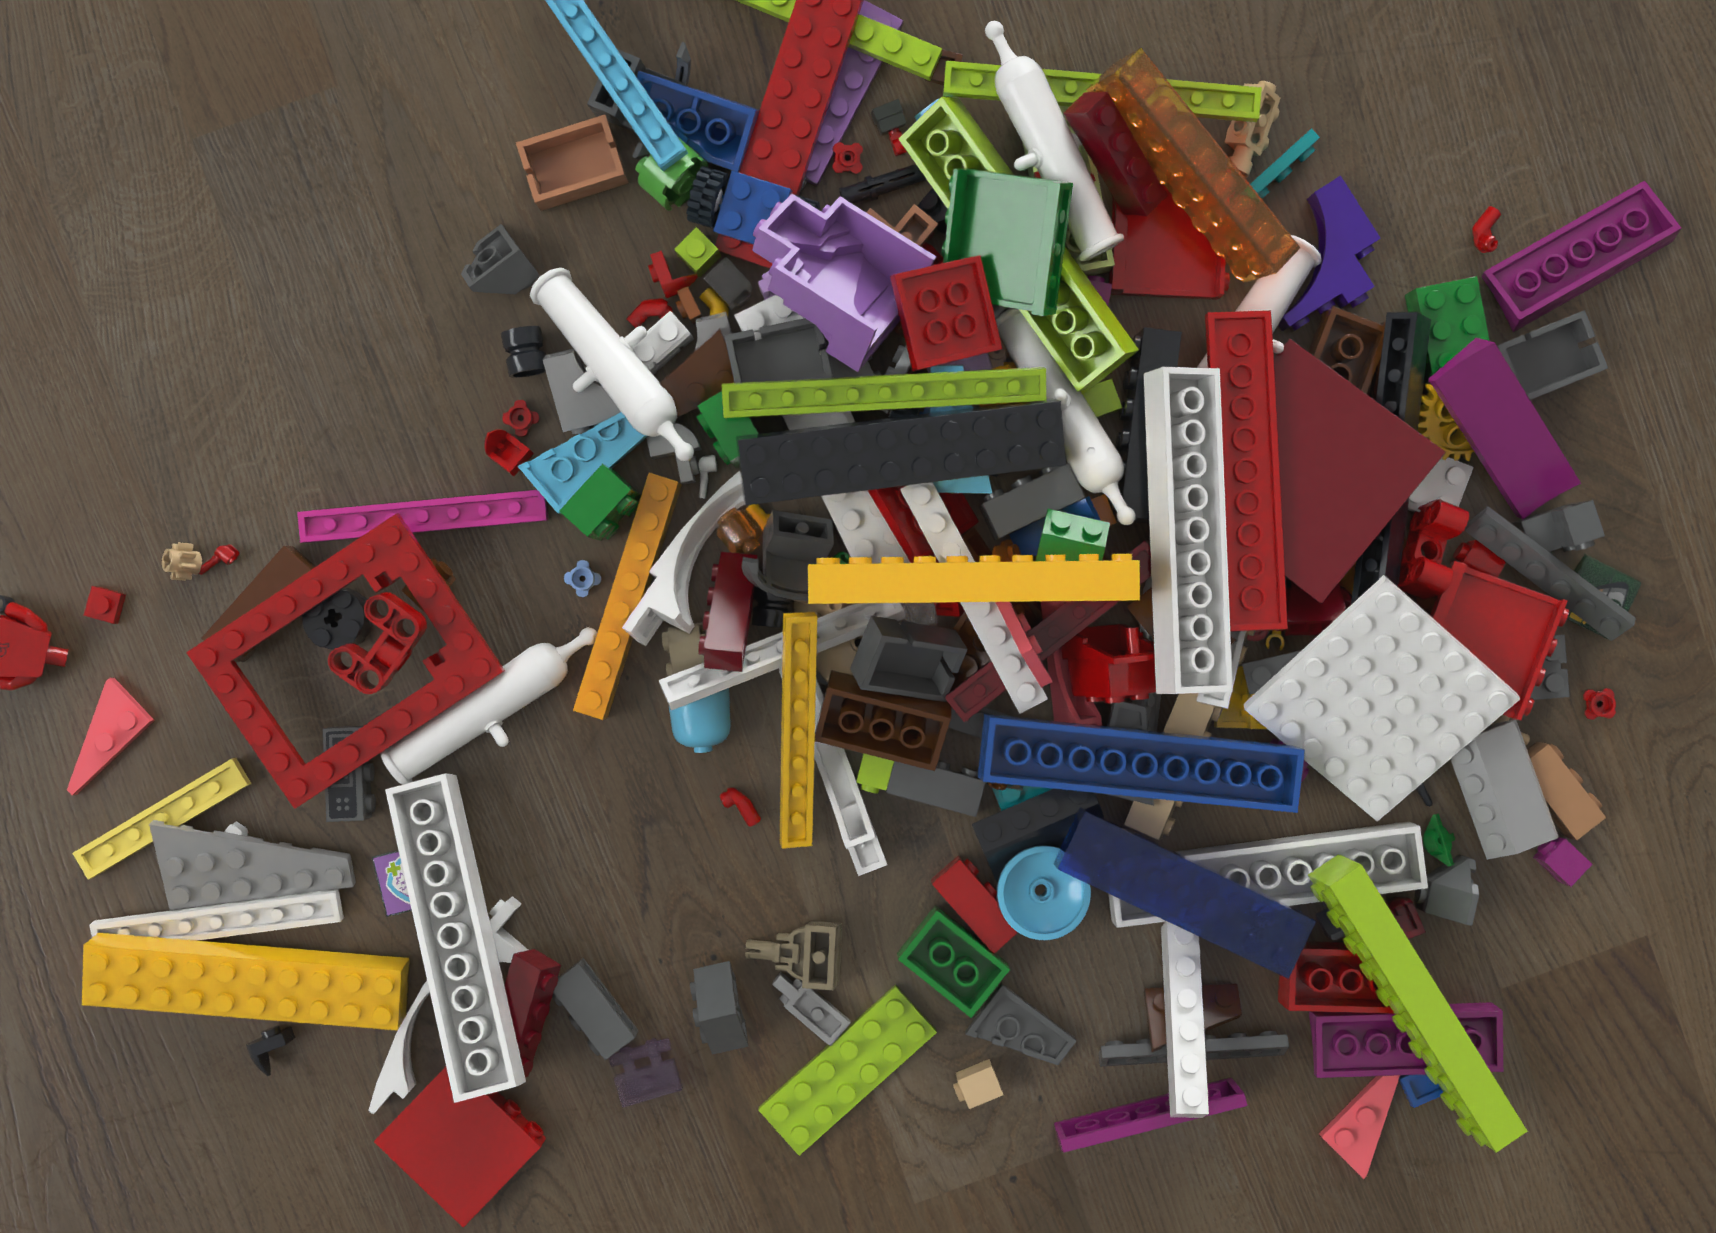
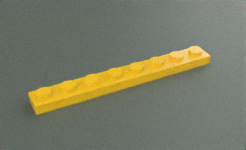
[780,612,817,849]

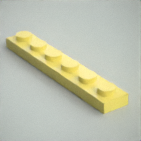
[72,758,252,880]

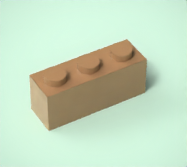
[1527,742,1606,840]

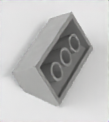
[1450,719,1559,860]

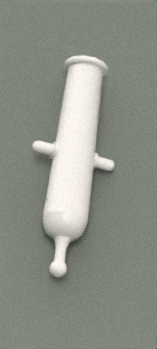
[985,21,1124,261]
[1197,235,1322,368]
[530,268,694,461]
[996,308,1136,525]
[380,627,597,785]

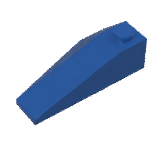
[637,71,760,172]

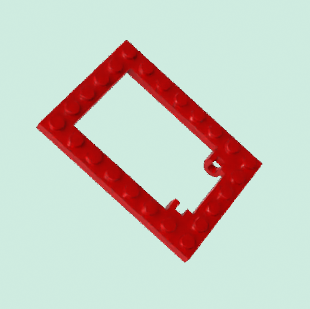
[186,513,505,809]

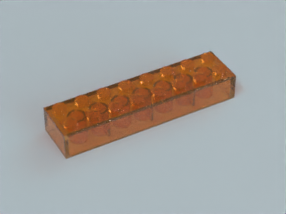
[1086,48,1300,283]

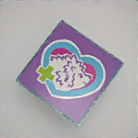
[372,850,412,917]

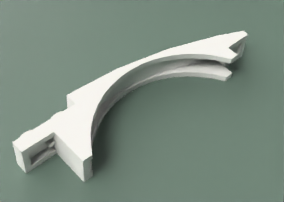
[622,471,745,646]
[779,667,888,876]
[368,896,528,1114]

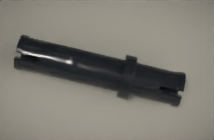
[839,164,927,204]

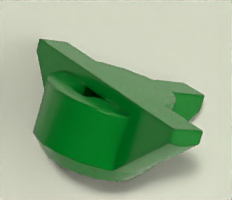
[1422,813,1456,866]

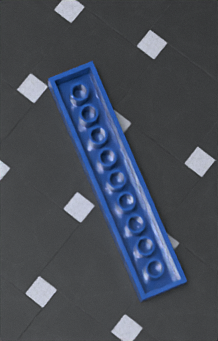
[977,714,1305,813]

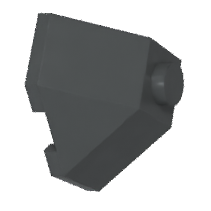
[461,224,540,295]
[1414,855,1479,926]

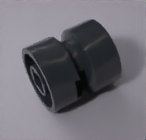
[501,326,546,378]
[752,586,794,628]

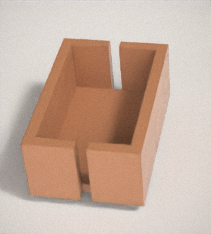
[516,115,629,211]

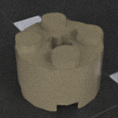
[662,622,706,677]

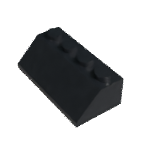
[972,789,1110,883]

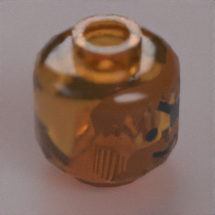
[716,508,762,554]

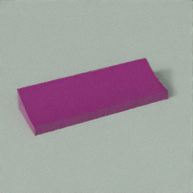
[1482,181,1682,332]
[1428,338,1581,519]
[1309,1002,1504,1078]
[1054,1077,1248,1153]

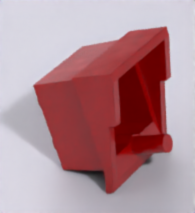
[1061,624,1156,703]

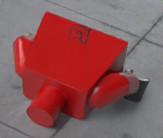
[0,595,69,691]

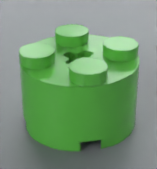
[635,137,708,211]

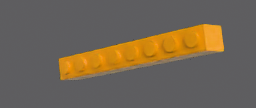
[573,473,682,720]

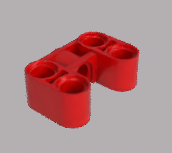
[1398,499,1469,599]
[328,592,427,694]

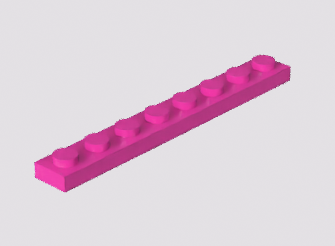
[297,490,549,543]

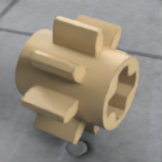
[162,542,202,581]

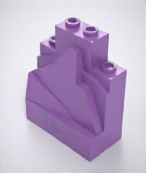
[752,194,936,372]

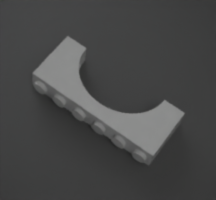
[543,312,732,434]

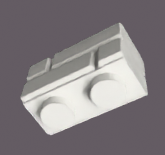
[633,311,694,375]

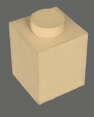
[953,1059,1003,1109]

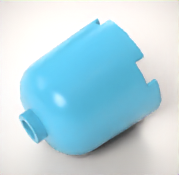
[669,688,731,753]

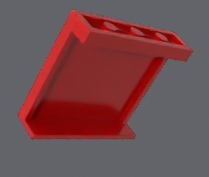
[1108,170,1234,300]
[1430,561,1569,721]
[374,1066,546,1228]

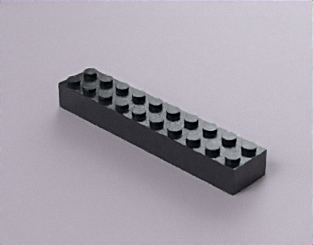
[736,398,1066,505]

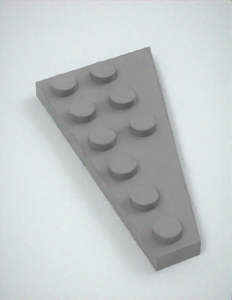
[149,820,356,910]

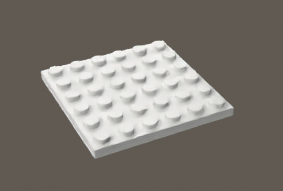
[1243,575,1520,821]

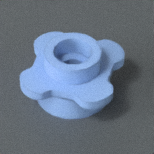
[564,560,601,597]

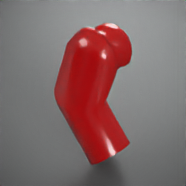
[1472,206,1501,253]
[626,298,673,328]
[719,787,761,827]

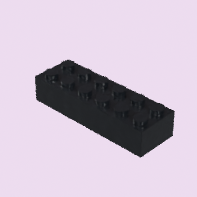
[1108,327,1182,524]

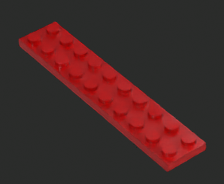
[715,0,864,269]
[1205,310,1288,632]

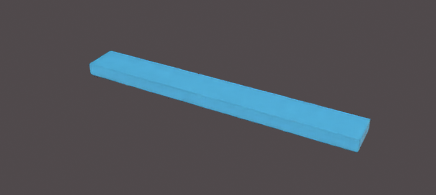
[545,0,688,171]

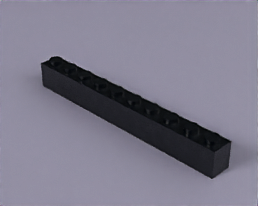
[1351,312,1431,605]

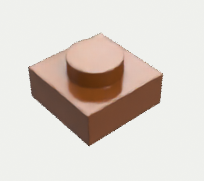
[675,286,703,324]

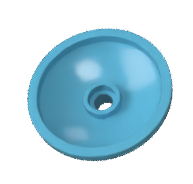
[997,846,1091,940]

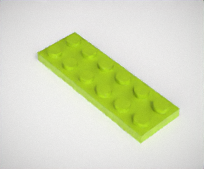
[758,984,937,1156]

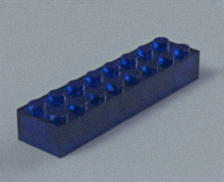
[1053,807,1316,979]

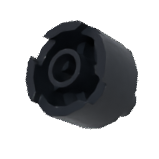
[302,588,373,649]

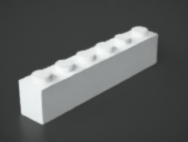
[1161,920,1209,1118]

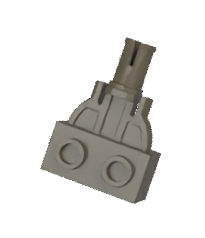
[745,921,842,991]

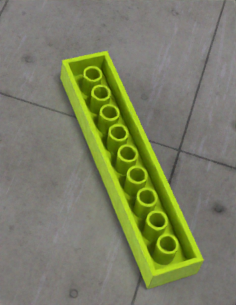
[899,97,1139,392]
[1308,854,1528,1153]

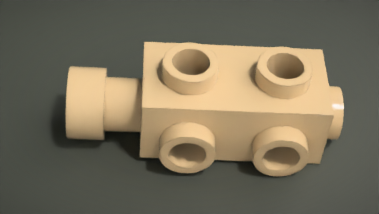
[1224,81,1281,178]

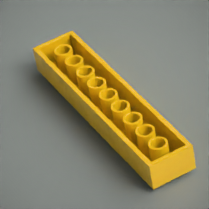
[808,554,1140,604]
[82,933,409,1030]

